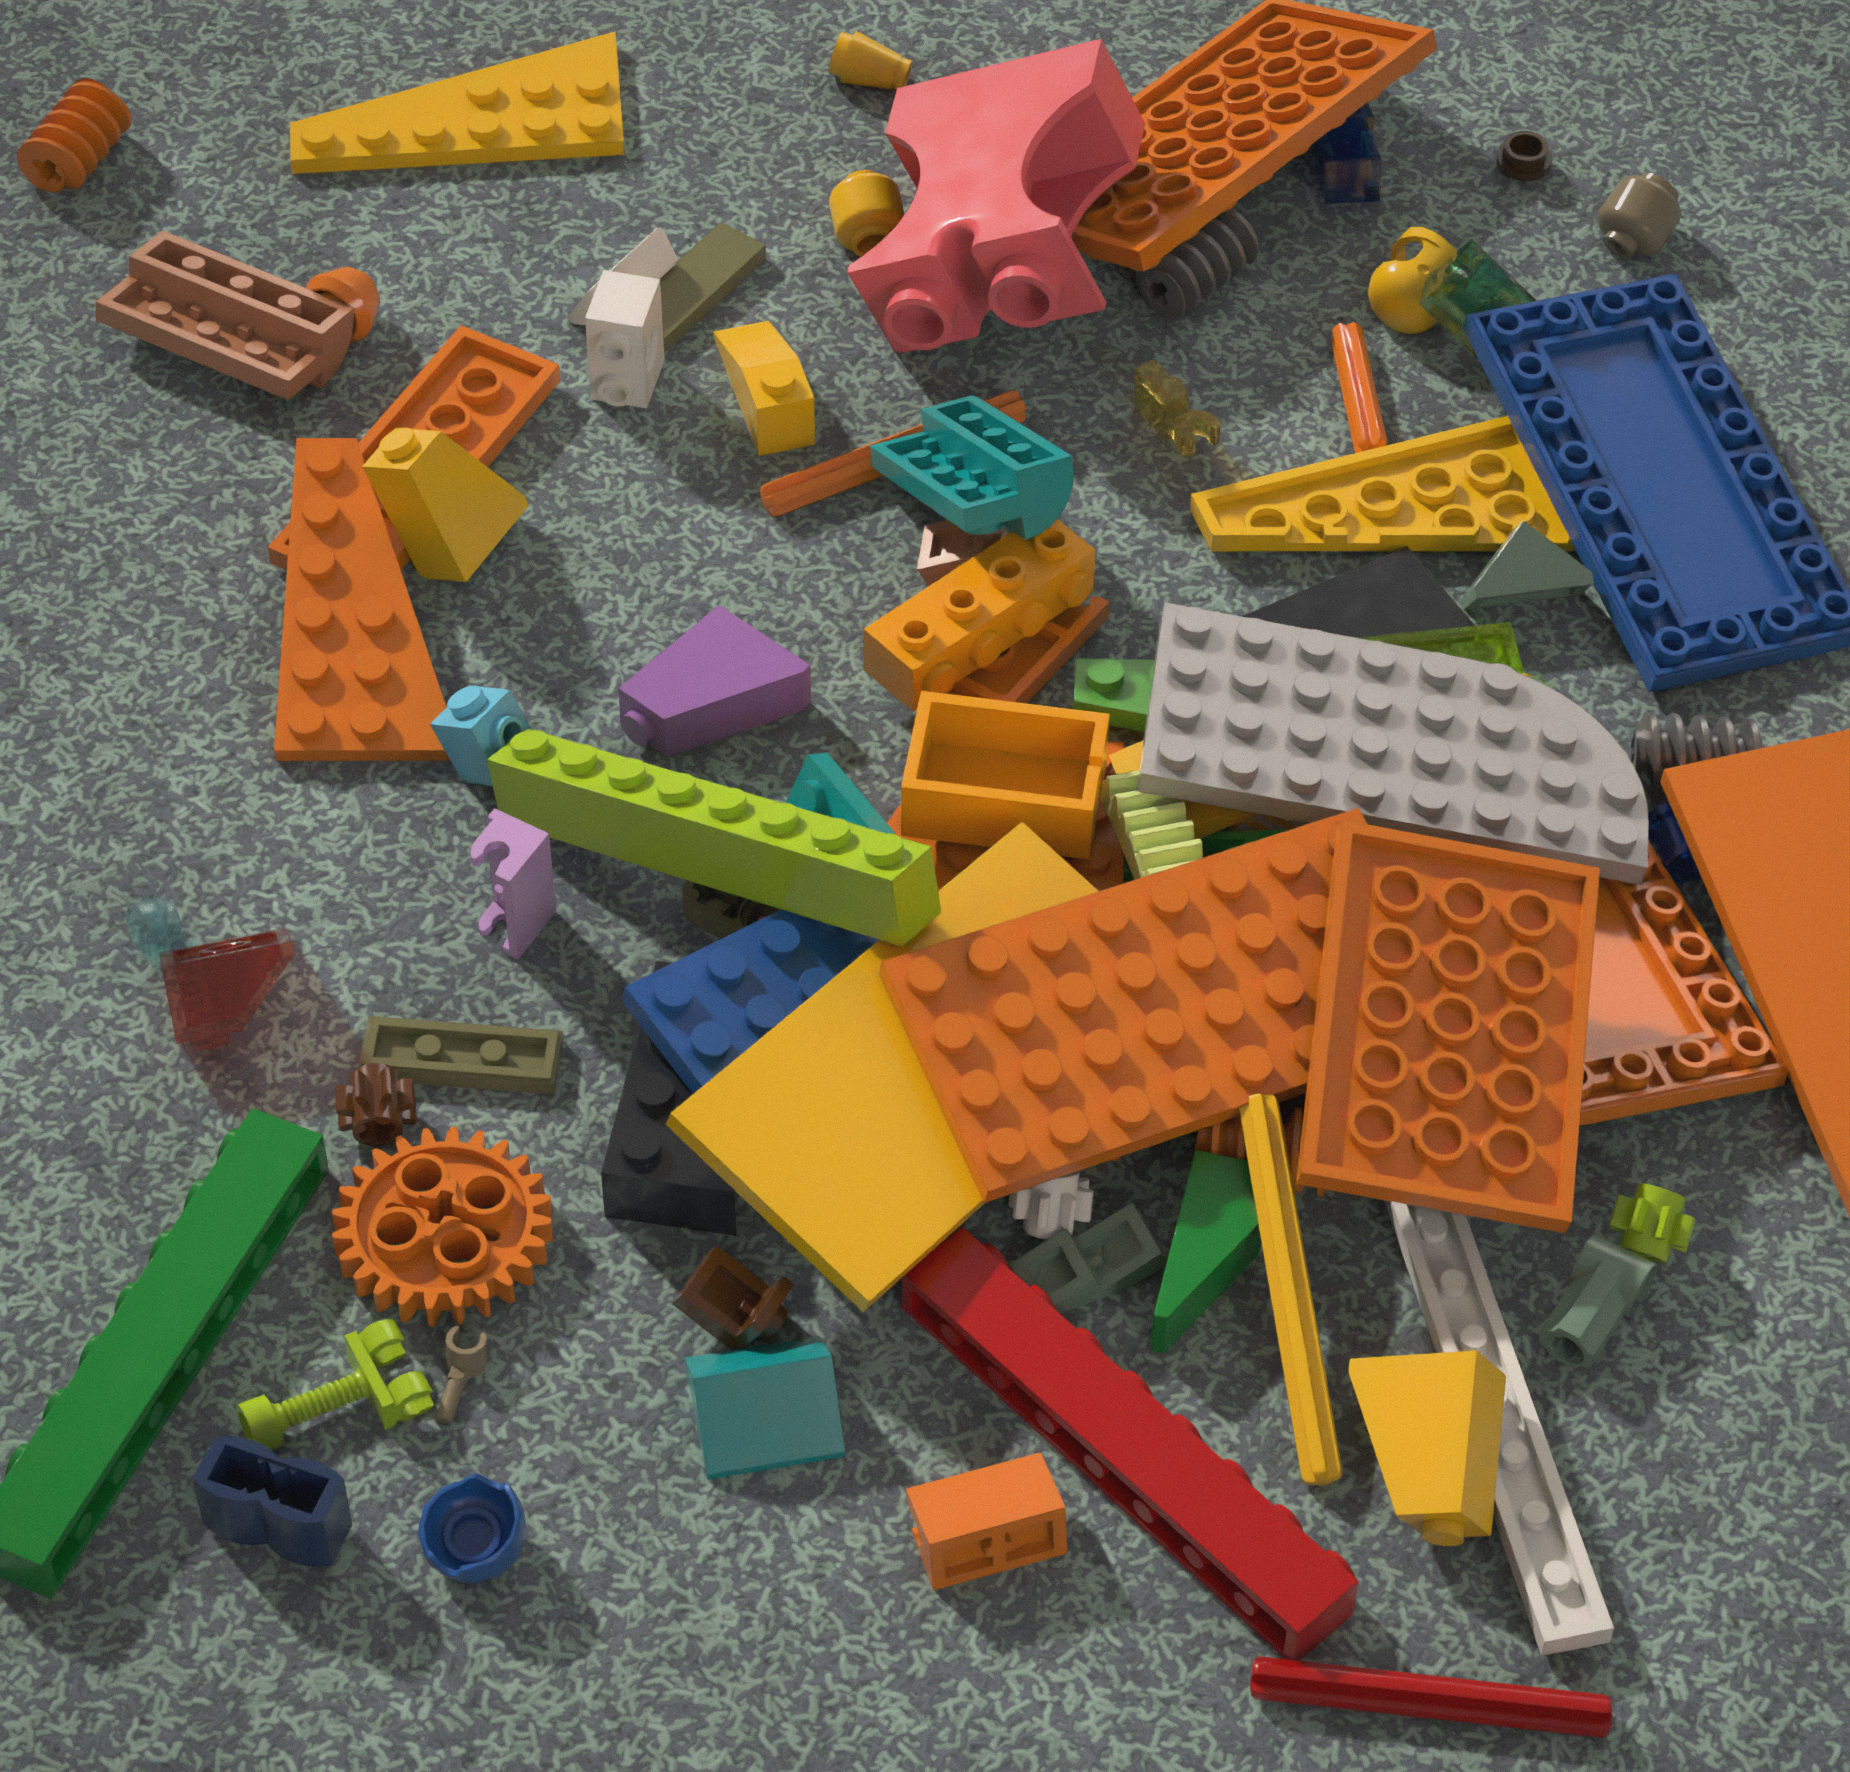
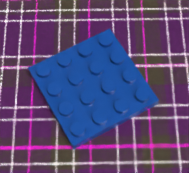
[621,909,879,1094]

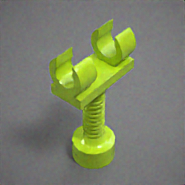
[236,1319,434,1451]

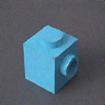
[430,685,532,786]

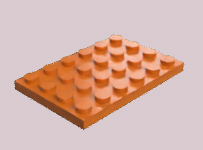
[1296,820,1600,1233]

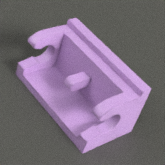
[471,808,556,959]

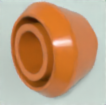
[305,267,380,342]

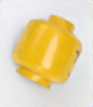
[829,170,905,257]

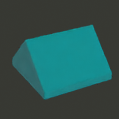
[684,1336,845,1480]

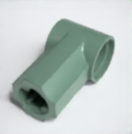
[1538,1234,1658,1369]

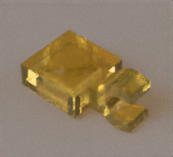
[1133,359,1221,457]

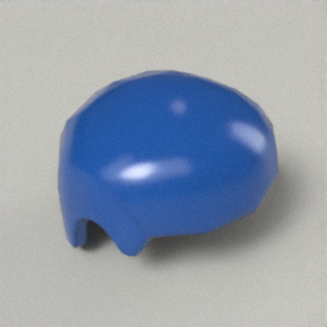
[417,1473,527,1584]

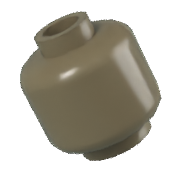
[1597,172,1682,259]

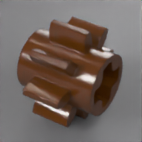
[335,1063,417,1146]

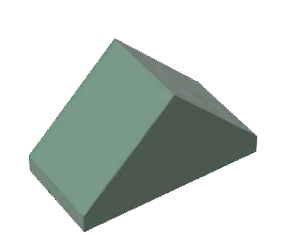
[1461,520,1594,610]

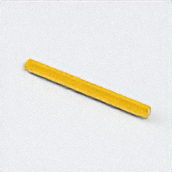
[1239,1094,1343,1486]

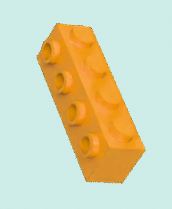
[864,519,1096,712]

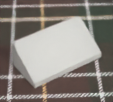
[567,228,678,325]

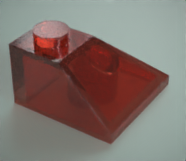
[159,927,295,1051]

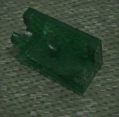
[1420,239,1537,360]

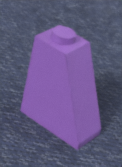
[618,605,811,757]

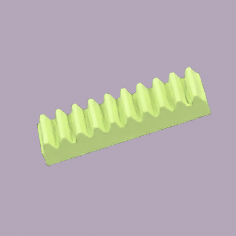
[1100,770,1203,880]

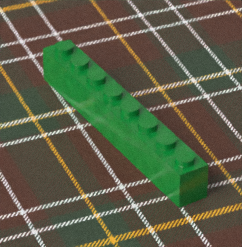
[0,1108,329,1599]

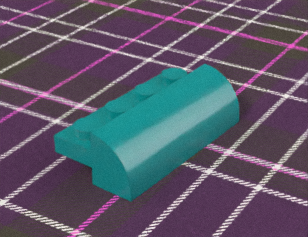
[870,395,1074,540]

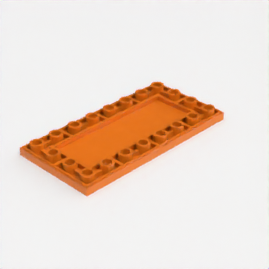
[1660,729,1850,1217]
[1579,840,1789,1126]

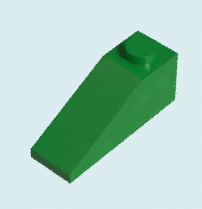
[1151,1150,1261,1353]

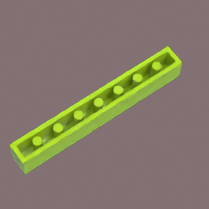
[487,728,941,947]

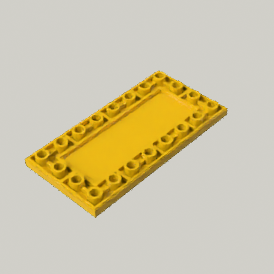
[666,822,1098,1312]

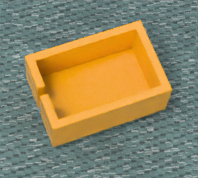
[901,691,1110,860]

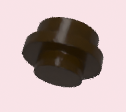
[1496,131,1552,181]

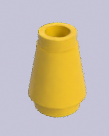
[829,31,913,90]

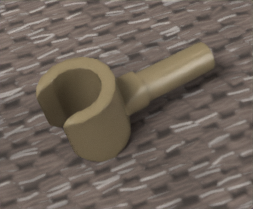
[435,1326,488,1425]

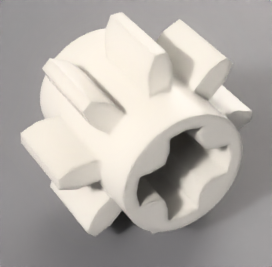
[1008,1171,1094,1240]

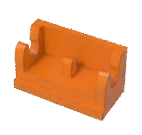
[906,1452,1068,1590]

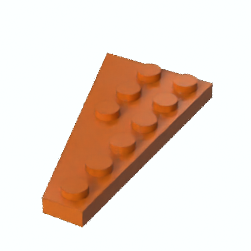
[274,438,450,761]

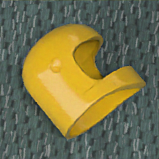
[1368,227,1469,334]

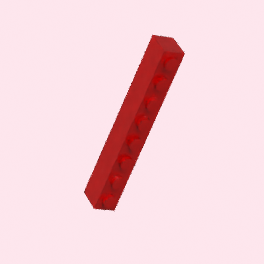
[902,1227,1359,1661]

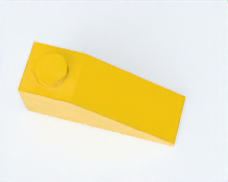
[714,321,815,456]

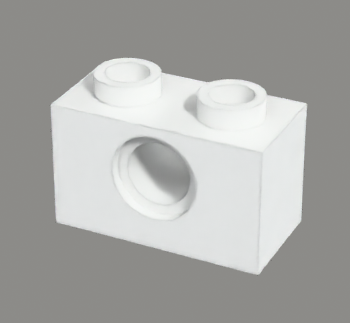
[585,270,664,408]

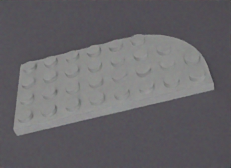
[1137,602,1649,885]

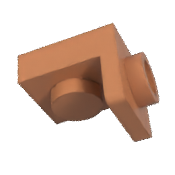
[917,520,1009,585]

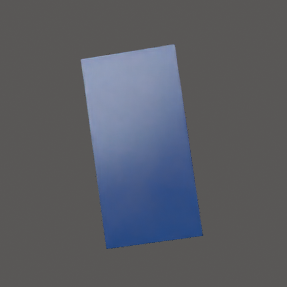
[1463,273,1850,693]

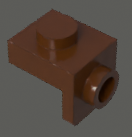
[672,1245,794,1350]

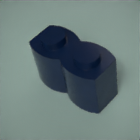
[192,1436,353,1567]

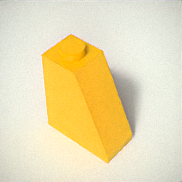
[362,428,529,582]
[1348,1350,1506,1546]

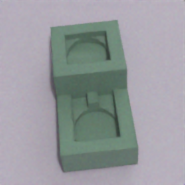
[1009,1202,1168,1313]

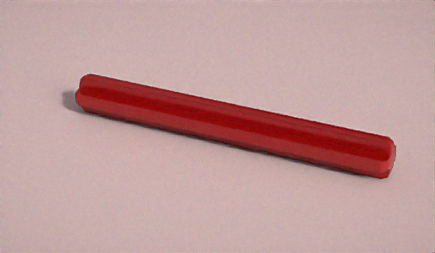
[1250,1656,1613,1738]

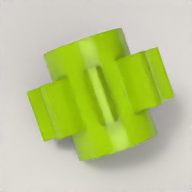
[1609,1183,1695,1264]

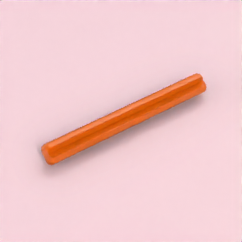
[760,390,1026,517]

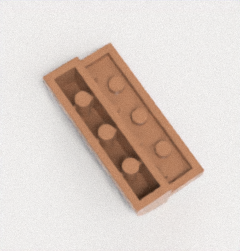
[95,230,354,400]

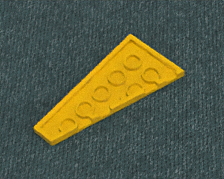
[290,32,625,174]
[1190,416,1576,552]

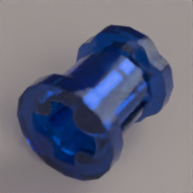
[1648,802,1702,884]

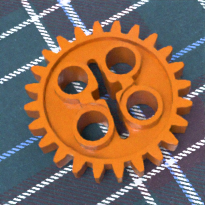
[332,1127,554,1327]

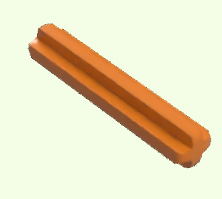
[1331,322,1388,453]

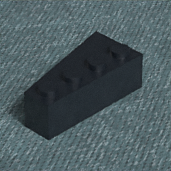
[601,961,737,1236]

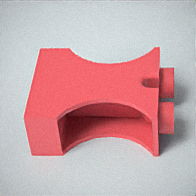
[847,39,1145,353]

